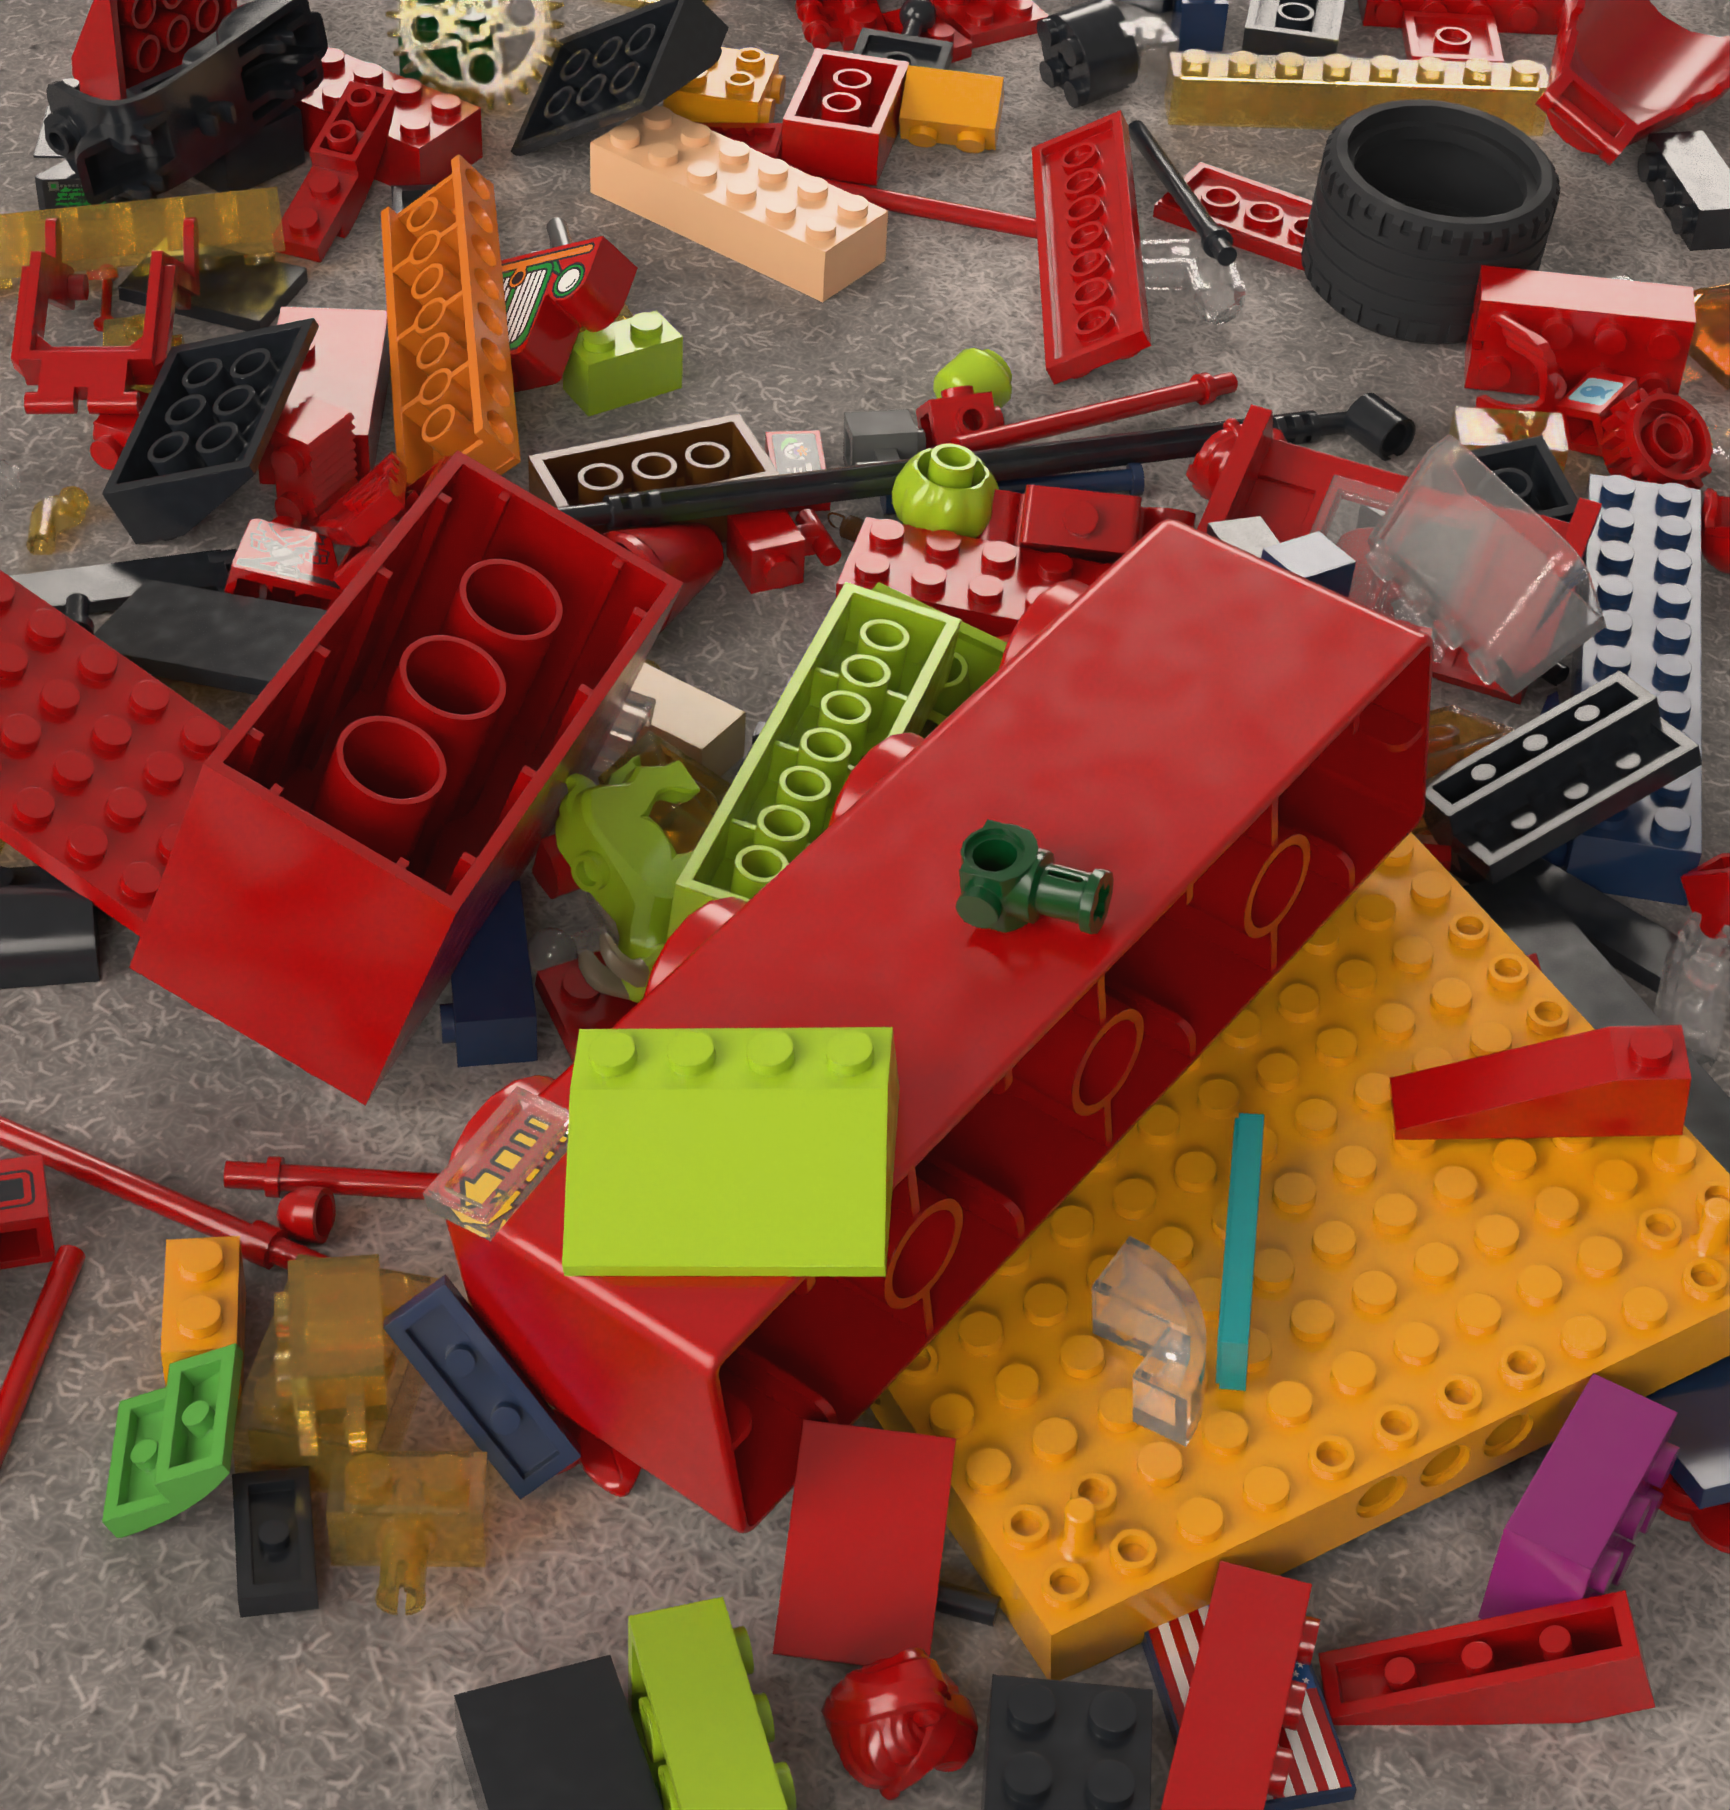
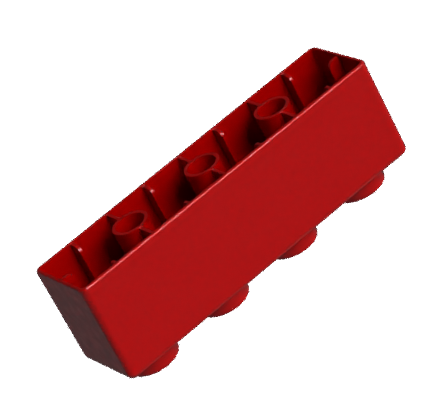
[440,519,1433,1534]

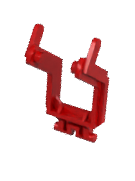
[11,217,200,414]

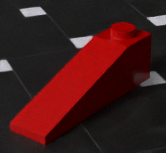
[1389,1025,1692,1140]
[1318,1590,1656,1726]

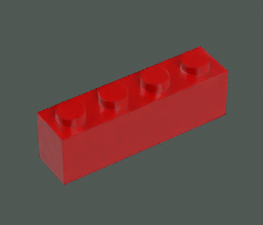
[1160,1561,1321,1810]

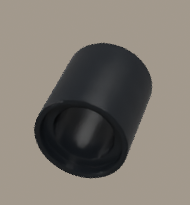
[1343,393,1416,461]

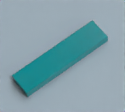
[1216,1113,1264,1391]

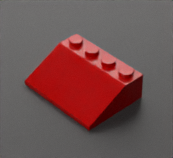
[71,0,237,100]

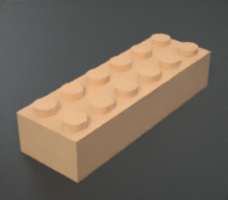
[590,105,888,302]

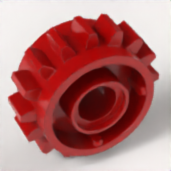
[1600,387,1713,489]

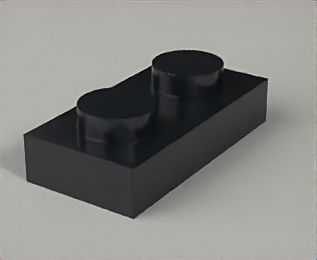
[232,1466,319,1618]

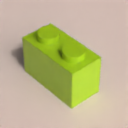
[563,310,683,417]

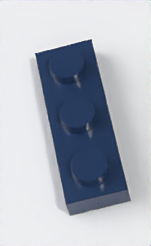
[383,1274,581,1500]

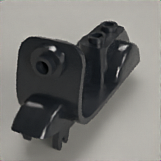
[44,0,328,205]

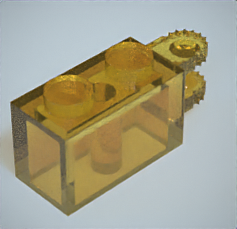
[274,1254,388,1457]

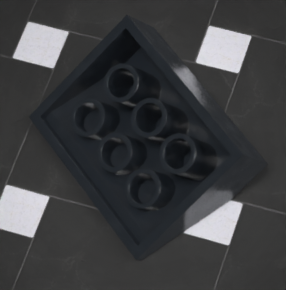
[511,0,729,156]
[102,318,319,544]

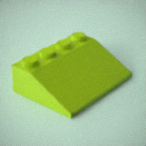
[562,1027,900,1277]

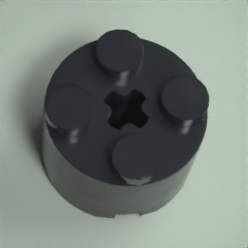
[1037,0,1139,108]

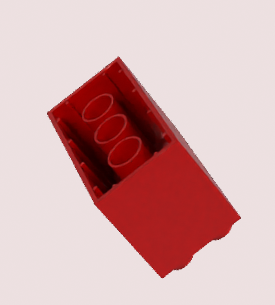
[129,450,683,1106]

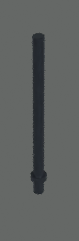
[1128,120,1237,266]

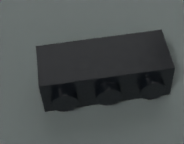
[1637,131,1730,251]

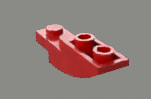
[271,81,397,263]

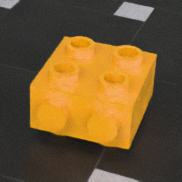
[663,47,786,123]

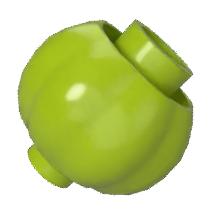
[892,444,999,538]

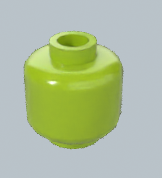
[933,348,1012,408]

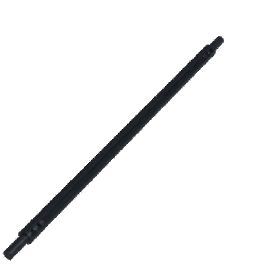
[555,410,1347,530]

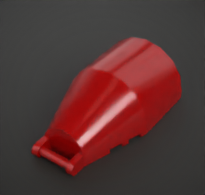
[1535,0,1730,166]

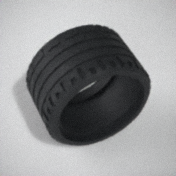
[1301,99,1560,345]

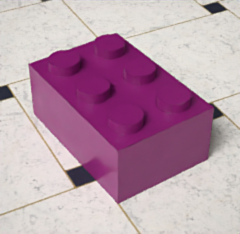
[1478,1373,1680,1619]

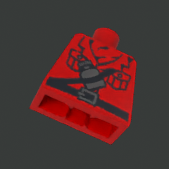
[224,516,343,610]

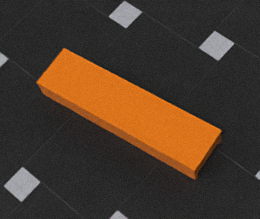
[381,154,521,487]

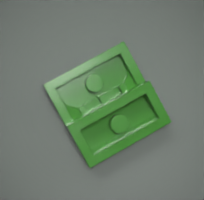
[102,1343,243,1538]

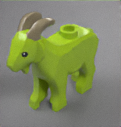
[555,755,700,1003]

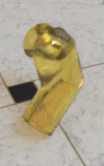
[26,486,89,555]

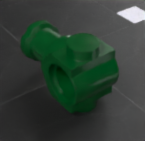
[956,819,1114,934]

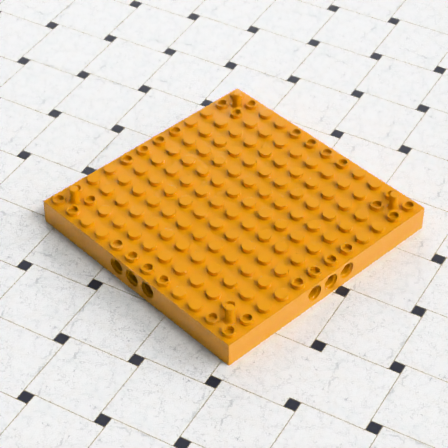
[870,832,1730,1680]

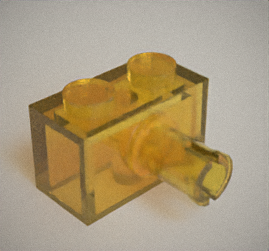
[326,1450,490,1616]

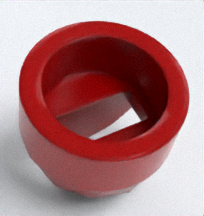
[276,1186,336,1244]

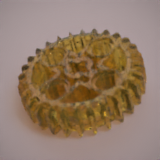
[385,0,565,110]

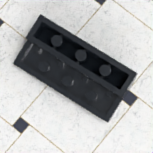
[1423,670,1702,885]
[0,866,100,989]

